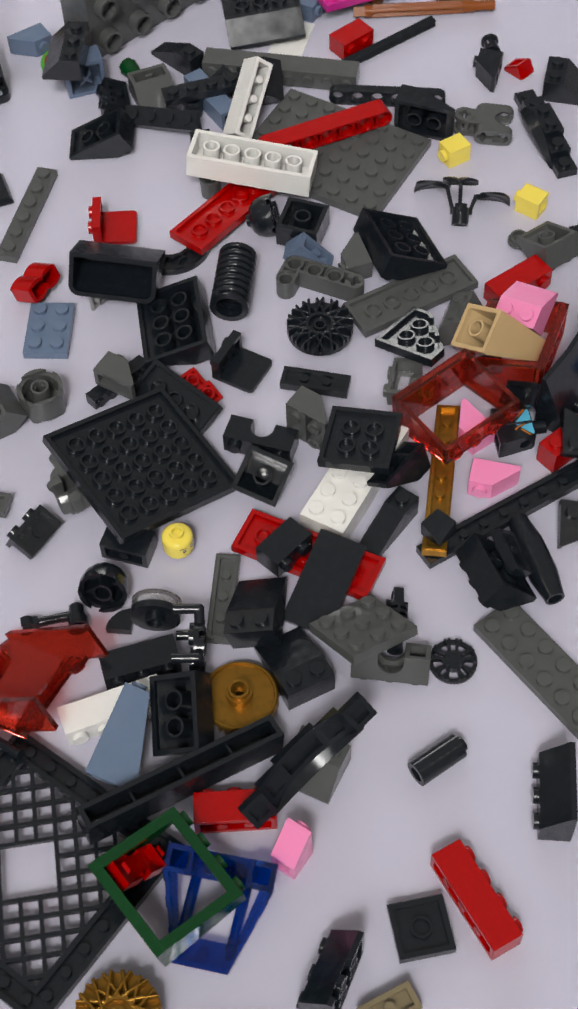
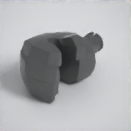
[46,454,91,515]

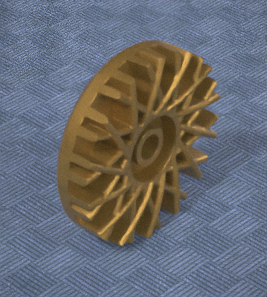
[211,661,279,735]
[75,969,162,1009]

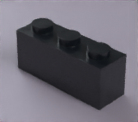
[98,634,182,690]

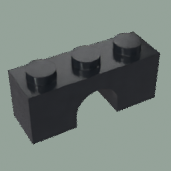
[223,414,299,462]

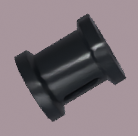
[481,34,501,51]

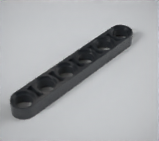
[329,84,446,107]

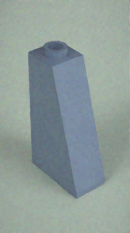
[85,681,150,788]

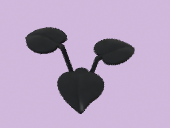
[414,176,510,227]

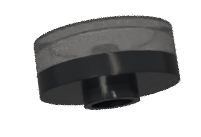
[130,588,182,631]

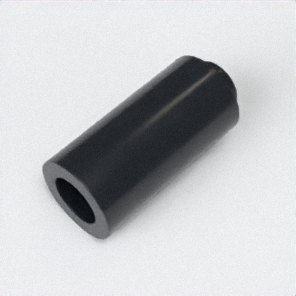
[408,734,468,786]

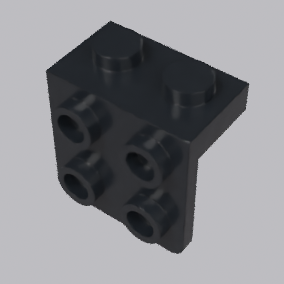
[210,330,272,393]

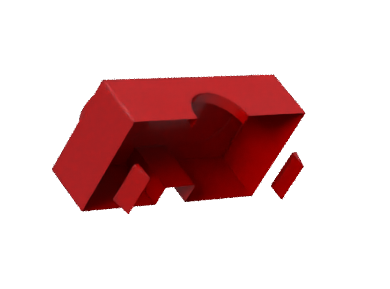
[106,843,167,892]

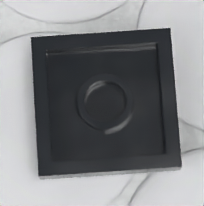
[387,894,456,964]

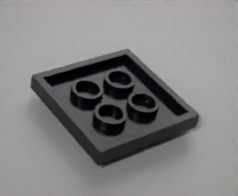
[317,406,403,475]

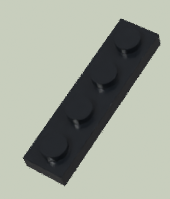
[161,71,239,107]
[125,104,201,133]

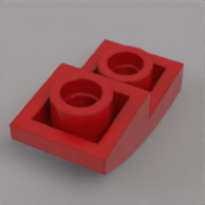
[181,367,223,403]

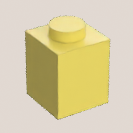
[437,133,471,169]
[514,183,549,220]

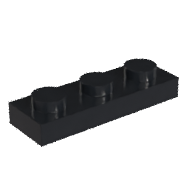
[280,366,351,399]

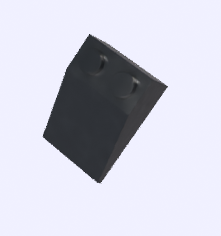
[394,84,455,141]
[69,106,134,160]
[223,577,288,649]
[254,627,335,710]

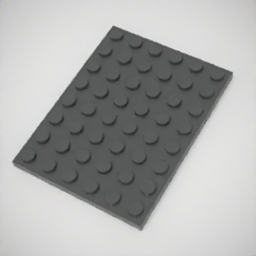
[252,89,431,217]

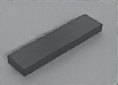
[206,553,241,645]

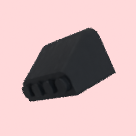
[68,240,165,304]

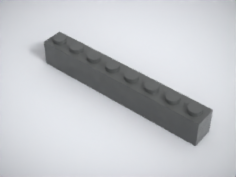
[202,47,360,90]

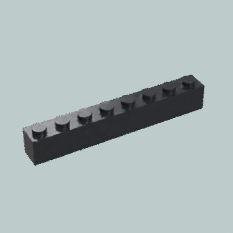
[76,714,284,845]

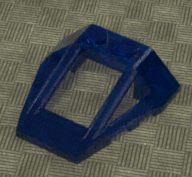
[162,842,279,975]

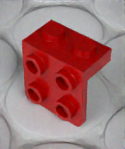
[88,197,137,244]

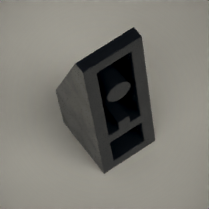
[151,42,204,75]
[367,441,431,488]
[359,485,419,556]

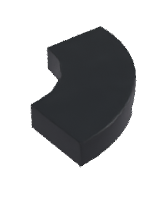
[162,247,210,276]

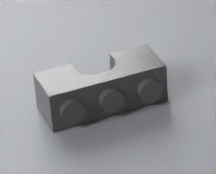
[350,643,432,686]

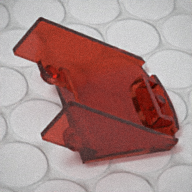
[0,624,109,739]

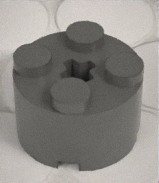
[16,369,66,424]

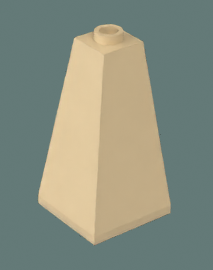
[450,303,548,363]

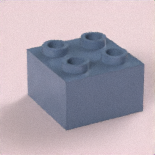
[64,45,105,99]

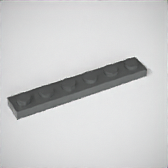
[0,167,58,263]

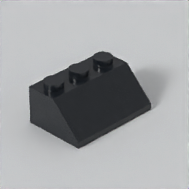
[42,21,91,81]
[455,533,537,611]
[149,670,215,756]
[532,742,578,842]

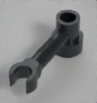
[20,602,89,634]

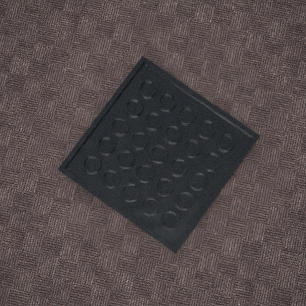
[42,387,236,544]

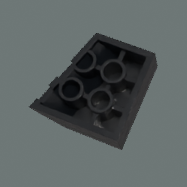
[296,929,364,1009]

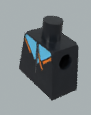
[489,408,547,458]

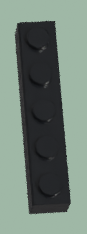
[85,355,149,410]

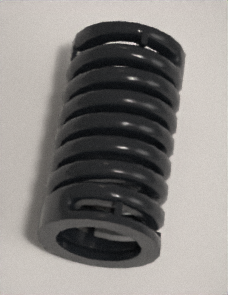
[209,242,257,321]

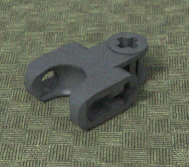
[454,103,514,146]

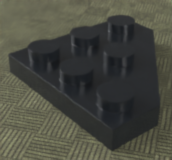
[375,306,444,367]

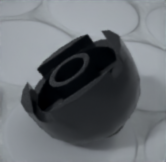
[245,193,280,237]
[78,562,129,613]

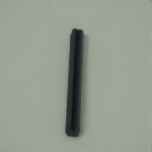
[341,16,436,63]

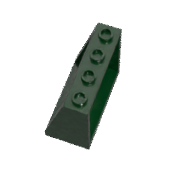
[88,807,246,967]

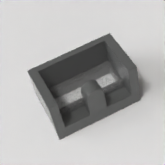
[383,357,423,411]

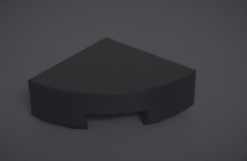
[106,609,134,635]

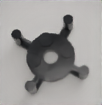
[171,603,206,672]

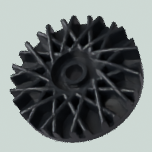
[287,297,353,356]

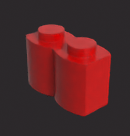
[10,262,60,303]

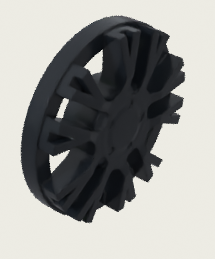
[430,638,477,684]

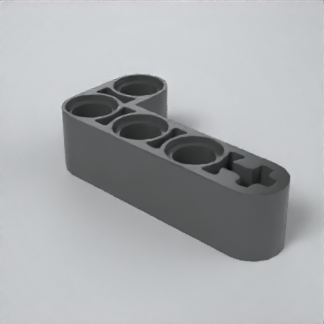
[276,255,364,301]

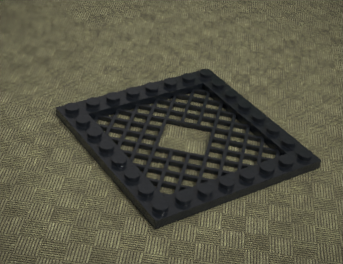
[0,728,185,1009]

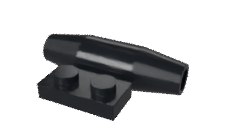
[491,513,565,605]

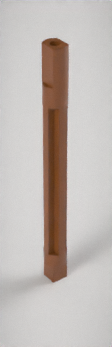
[353,0,495,18]

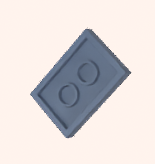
[23,302,76,359]

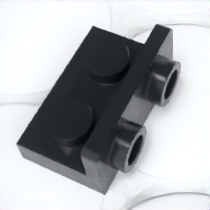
[96,77,130,116]
[6,504,62,560]

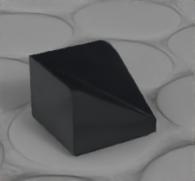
[421,509,456,547]

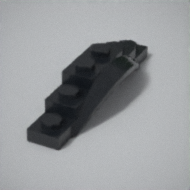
[514,89,578,179]
[238,691,377,829]

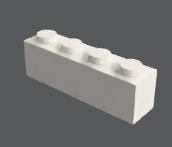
[222,56,273,139]
[57,674,157,746]

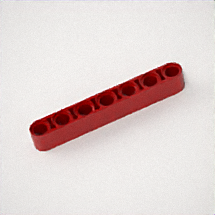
[258,99,392,149]

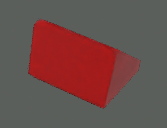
[504,58,534,80]

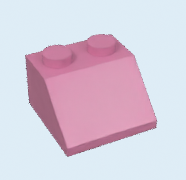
[496,281,558,336]

